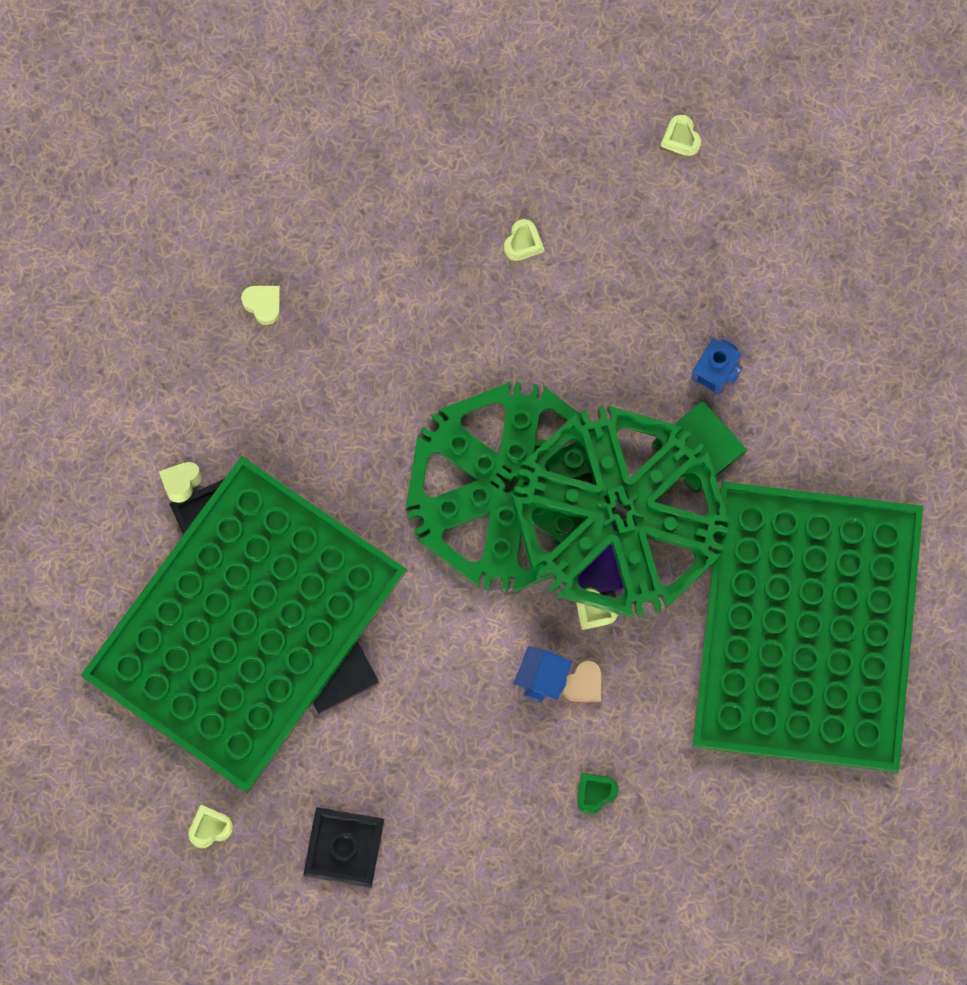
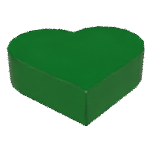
[577,773,619,815]

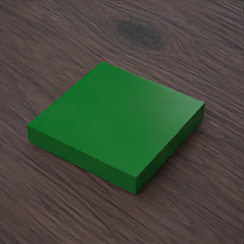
[652,400,747,493]

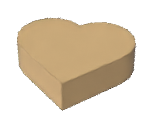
[562,661,601,702]

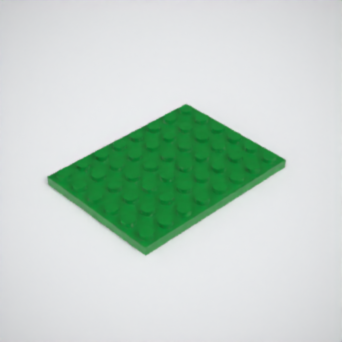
[81,456,407,794]
[692,481,924,773]

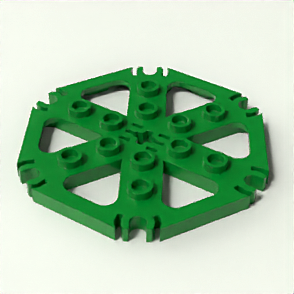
[406,382,608,593]
[512,406,729,618]

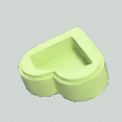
[660,115,701,156]
[504,219,545,261]
[241,286,280,325]
[159,462,202,503]
[576,588,618,630]
[188,805,233,848]

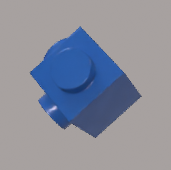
[691,338,743,395]
[513,646,572,702]

